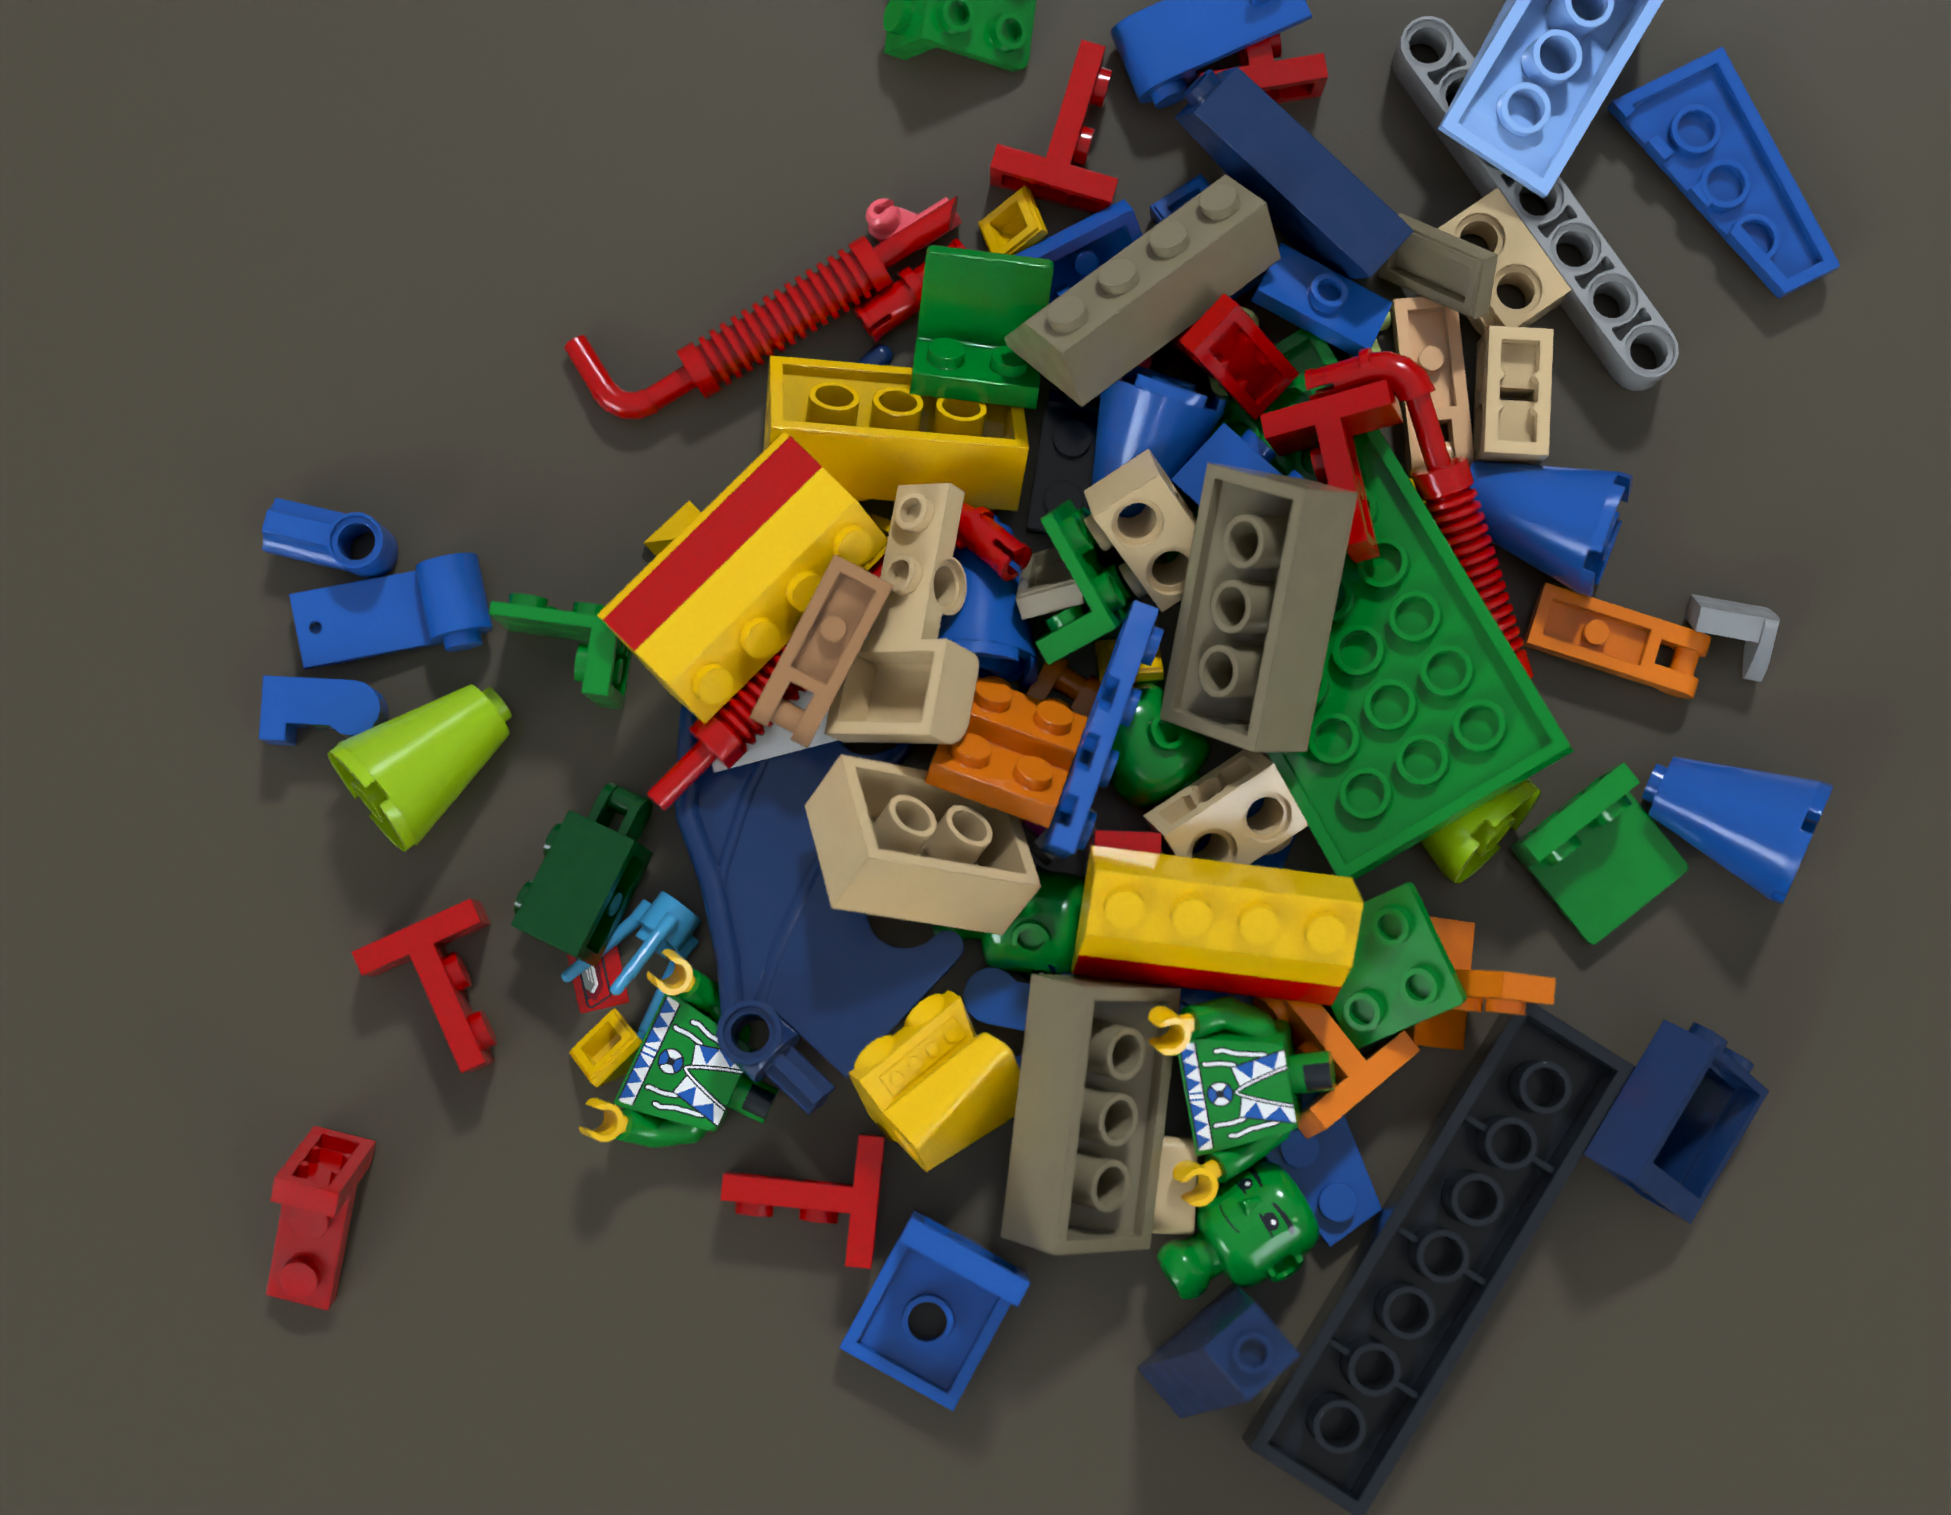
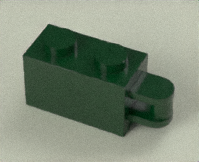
[511,782,654,968]

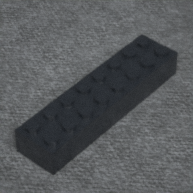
[1242,1003,1636,1515]

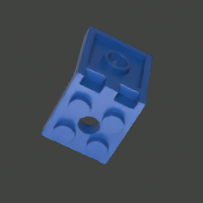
[839,1208,1030,1411]

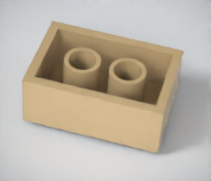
[805,755,1041,935]

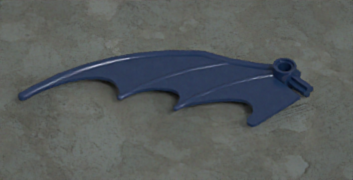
[675,344,964,1116]

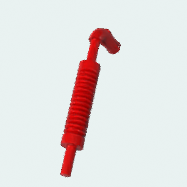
[1304,348,1534,679]
[646,503,1032,811]

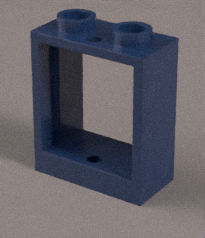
[1584,1019,1769,1224]

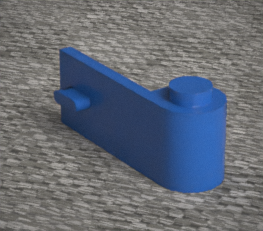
[1110,0,1312,109]
[289,552,493,670]

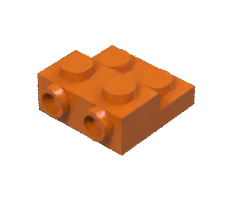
[924,676,1088,828]

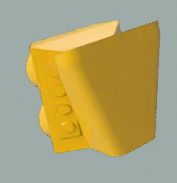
[848,990,1020,1172]

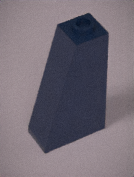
[1174,67,1414,279]
[1137,1283,1300,1418]

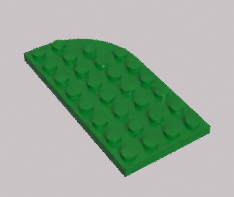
[1166,328,1574,881]

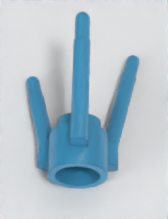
[561,891,702,1041]

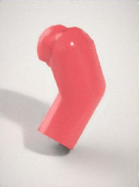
[865,197,962,251]

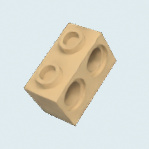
[1437,188,1571,335]
[1473,325,1554,465]
[1084,448,1197,612]
[1143,749,1308,865]

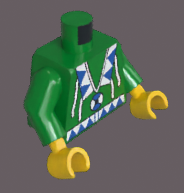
[579,949,779,1148]
[1148,996,1336,1207]

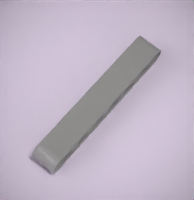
[1392,16,1679,391]

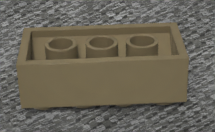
[1004,174,1281,407]
[1160,463,1358,752]
[1001,974,1181,1255]

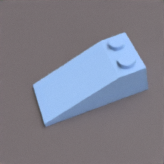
[1438,0,1664,198]

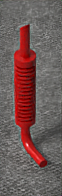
[564,196,958,419]

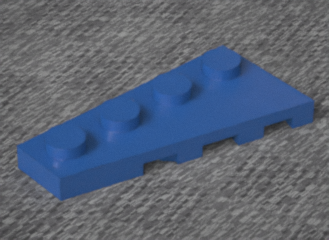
[1607,46,1841,299]
[1040,600,1164,859]
[1232,994,1382,1247]

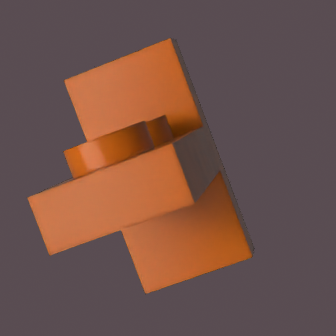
[1398,916,1556,1050]
[1253,996,1420,1139]

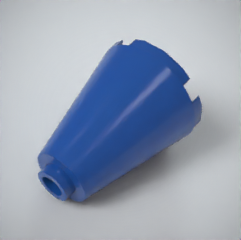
[1088,366,1228,518]
[1470,460,1633,597]
[938,515,1039,691]
[1642,756,1834,905]

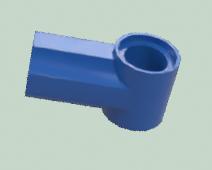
[262,498,398,579]

